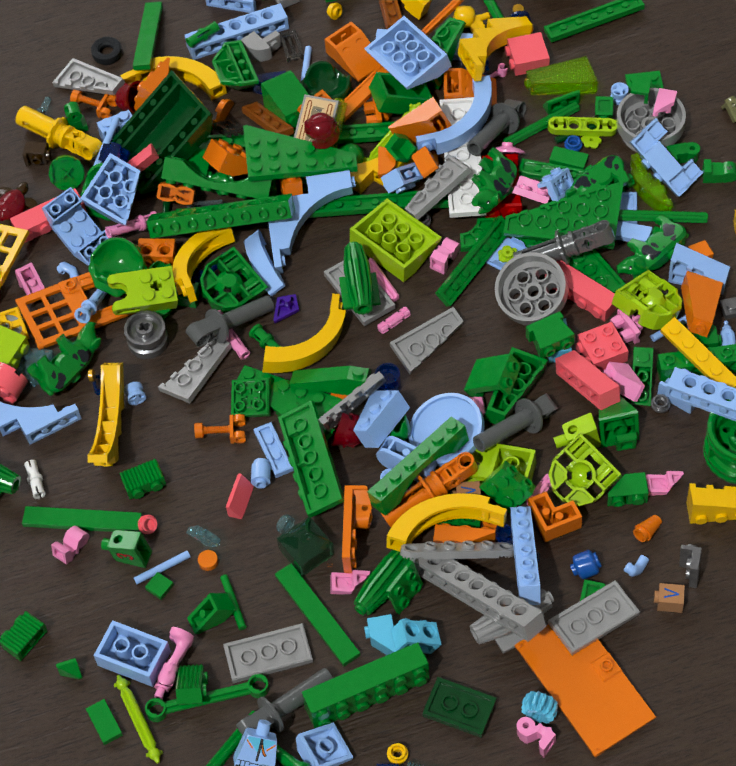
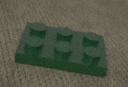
[422,677,497,738]

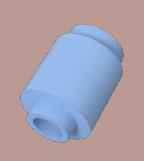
[251,458,271,489]

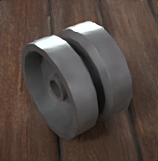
[124,310,169,359]

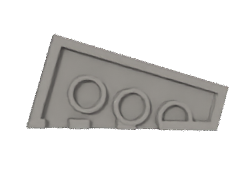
[52,58,125,95]
[405,154,471,220]
[390,307,464,374]

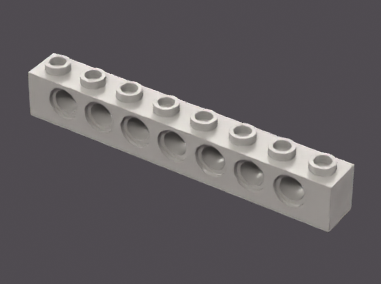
[412,558,546,642]

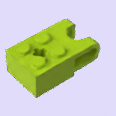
[107,266,178,315]
[463,444,537,484]

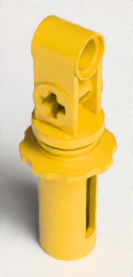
[16,106,102,160]

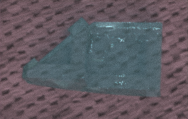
[186,525,221,547]

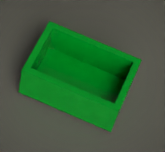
[369,72,432,114]

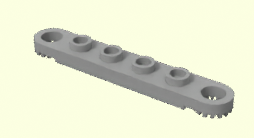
[400,540,514,560]

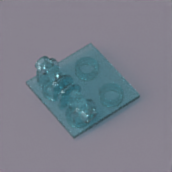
[15,348,54,387]

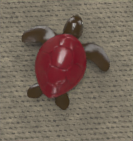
[0,182,38,226]

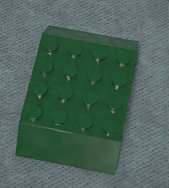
[106,70,213,195]

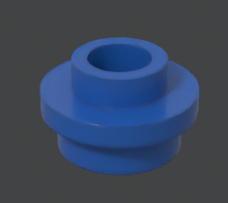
[564,135,582,151]

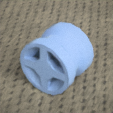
[610,82,629,105]
[124,382,146,405]

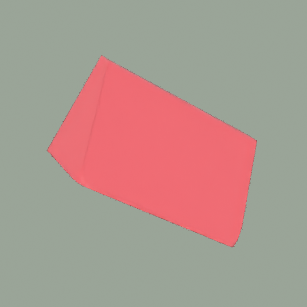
[127,144,159,172]
[226,474,254,519]

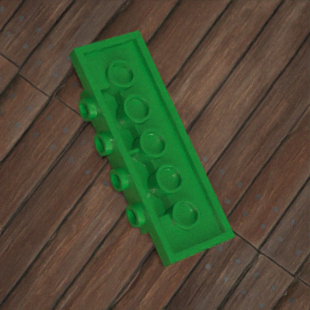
[278,400,344,518]

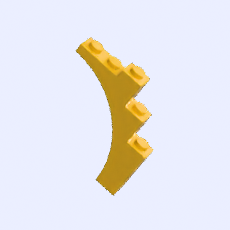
[88,363,124,467]

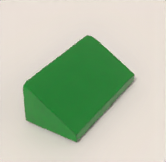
[543,90,580,114]

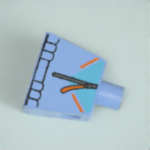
[233,719,277,766]

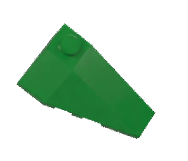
[426,17,466,89]
[289,366,372,395]

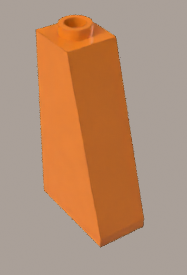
[681,271,723,337]

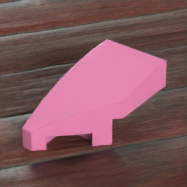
[653,88,677,117]
[646,471,684,496]
[330,570,370,594]

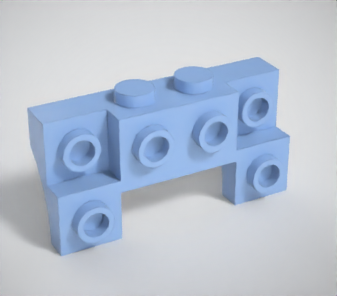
[629,118,704,197]

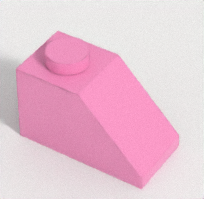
[603,362,645,402]

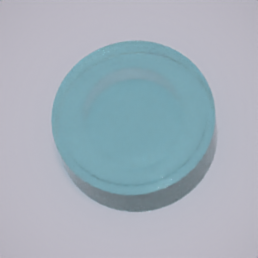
[276,514,295,535]

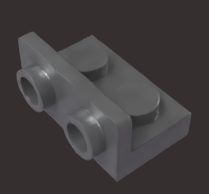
[679,544,702,588]

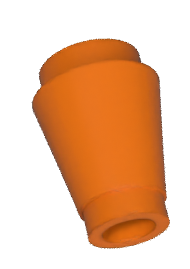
[633,515,662,542]

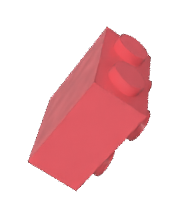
[505,32,550,76]
[575,322,629,371]

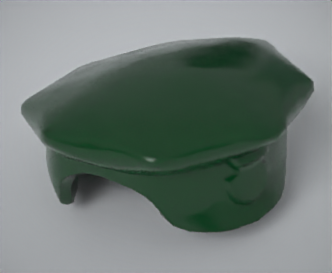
[300,61,353,103]

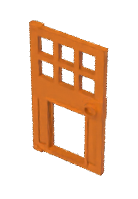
[15,272,135,350]

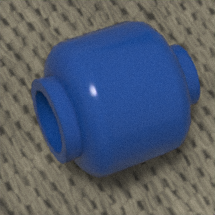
[570,550,602,580]

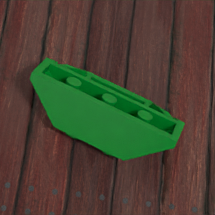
[212,40,259,90]

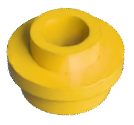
[327,3,342,20]
[387,743,408,765]

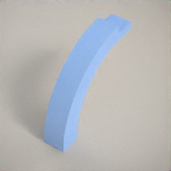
[416,75,492,155]

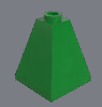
[599,396,639,448]

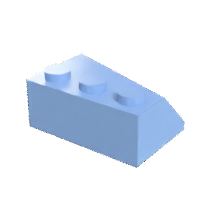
[80,153,141,226]

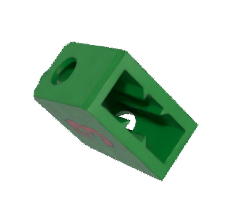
[101,530,152,568]

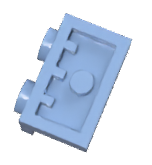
[537,167,574,201]

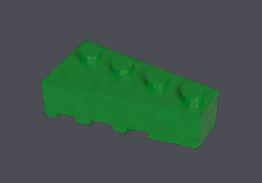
[484,347,548,424]

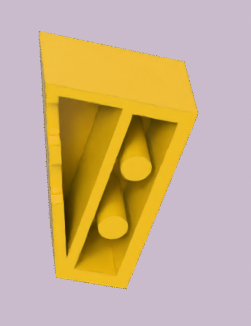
[686,483,736,525]

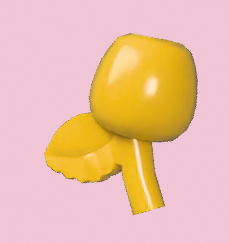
[453,5,490,34]

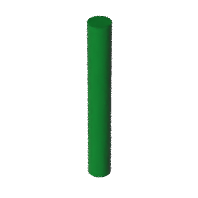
[220,574,247,630]

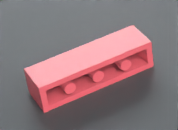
[10,188,87,243]
[545,260,617,322]
[555,350,621,410]

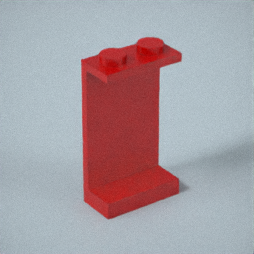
[482,154,522,218]

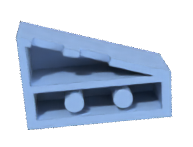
[668,243,730,295]
[353,390,410,448]

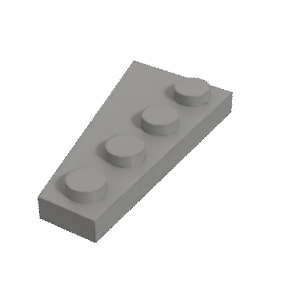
[158,340,232,403]
[318,372,386,433]

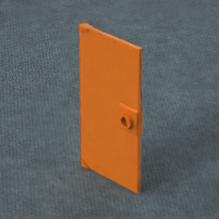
[515,624,656,757]

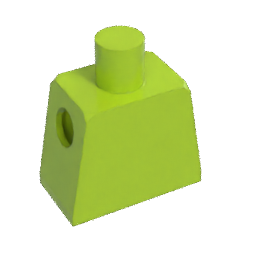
[553,413,601,453]

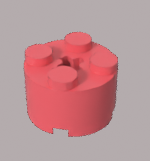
[0,362,28,405]

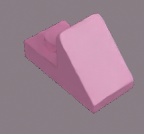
[15,262,45,304]

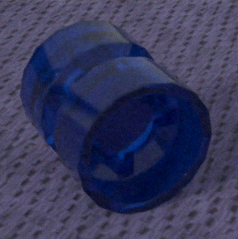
[375,363,401,392]

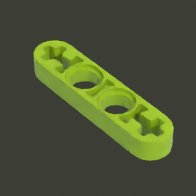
[548,116,617,136]

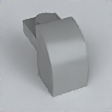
[241,31,282,62]

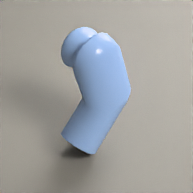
[57,262,79,278]

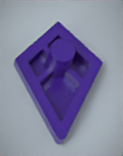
[273,294,299,323]

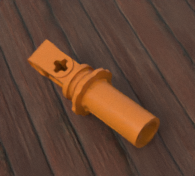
[380,452,478,528]

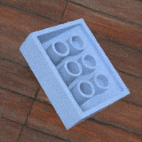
[364,16,452,90]

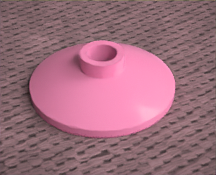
[489,142,525,155]

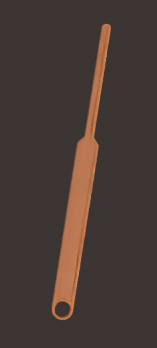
[335,0,464,127]

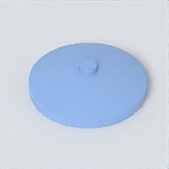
[408,393,485,467]

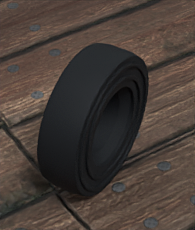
[91,37,122,65]

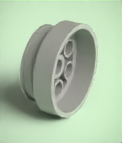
[616,88,686,153]
[495,252,569,325]

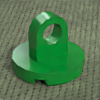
[48,155,85,190]

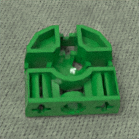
[200,246,268,313]

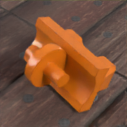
[363,97,393,124]

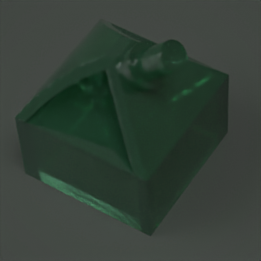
[277,516,335,577]

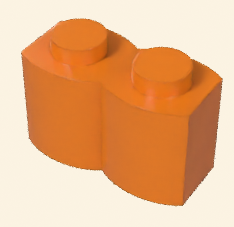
[157,182,196,205]

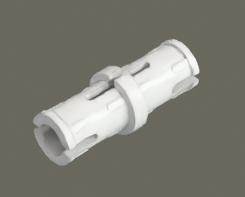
[24,460,46,499]

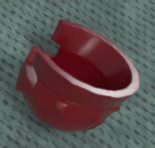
[115,80,141,114]
[304,113,340,149]
[332,413,361,448]

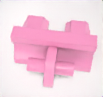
[610,309,643,344]

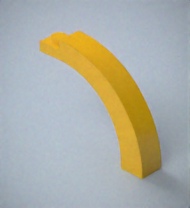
[120,56,227,100]
[172,227,235,303]
[262,293,346,373]
[387,493,507,552]

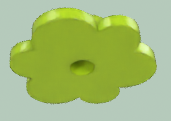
[581,136,602,149]
[498,245,517,263]

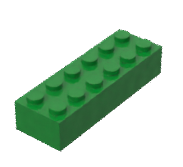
[302,642,429,729]

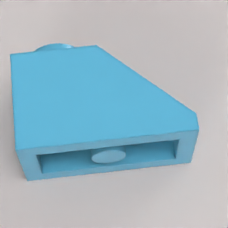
[364,614,396,655]

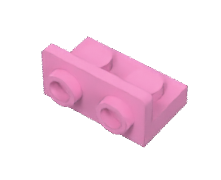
[513,176,551,204]

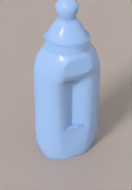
[720,320,736,346]

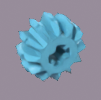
[521,691,558,724]

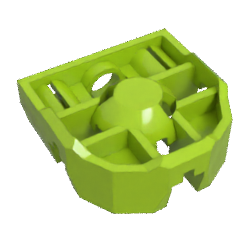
[611,270,682,330]
[548,433,622,507]

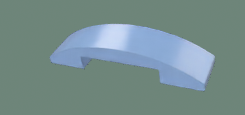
[244,230,286,296]

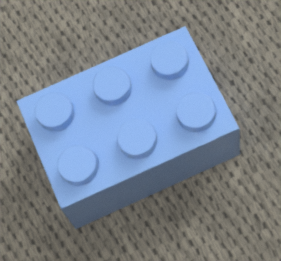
[94,620,171,687]

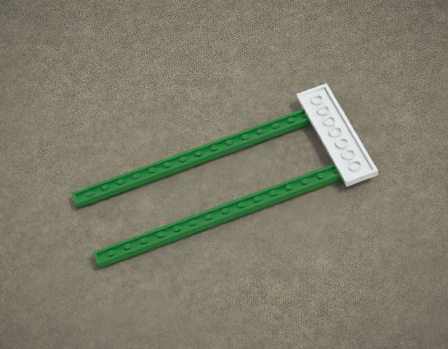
[176,97,486,218]

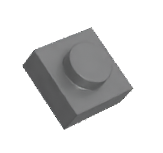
[719,297,736,320]

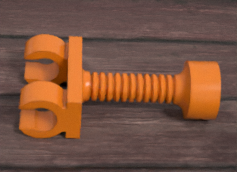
[70,89,117,119]
[194,414,246,444]

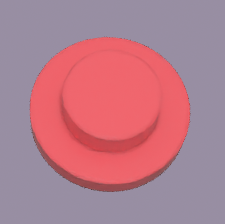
[138,514,157,534]

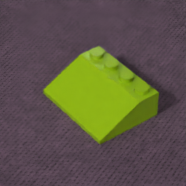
[350,199,442,282]

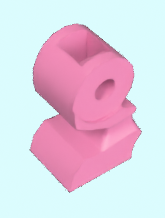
[430,237,461,275]
[51,526,89,565]
[517,717,556,758]

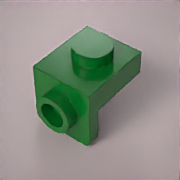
[595,96,613,119]

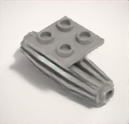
[469,589,554,653]

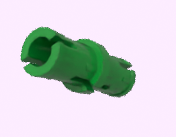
[186,21,220,48]

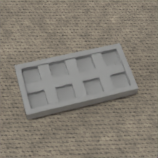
[324,260,395,326]

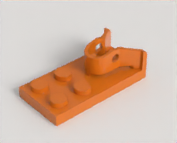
[342,485,373,573]

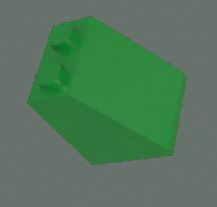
[261,70,309,128]

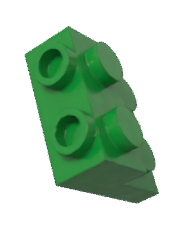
[479,460,536,513]

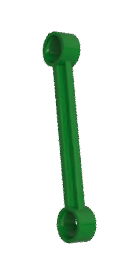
[145,674,269,722]

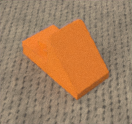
[412,146,439,178]

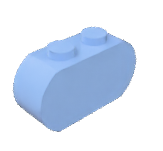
[376,436,438,482]

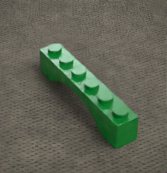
[161,155,273,199]
[367,416,469,516]

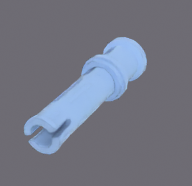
[74,289,108,323]

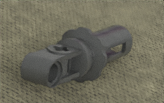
[513,220,615,265]

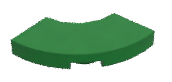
[460,217,496,252]

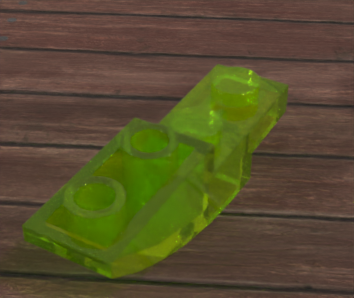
[630,153,673,211]

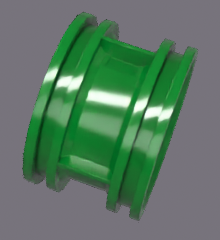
[703,399,736,484]

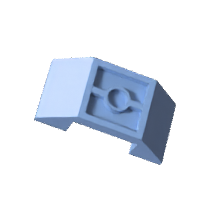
[42,187,109,266]

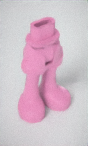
[154,627,194,700]

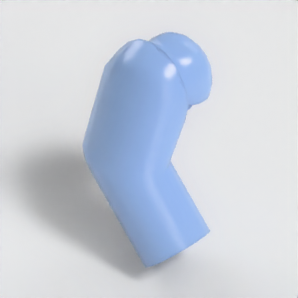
[624,555,649,577]

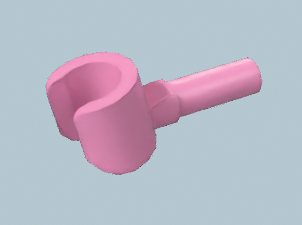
[490,63,508,78]

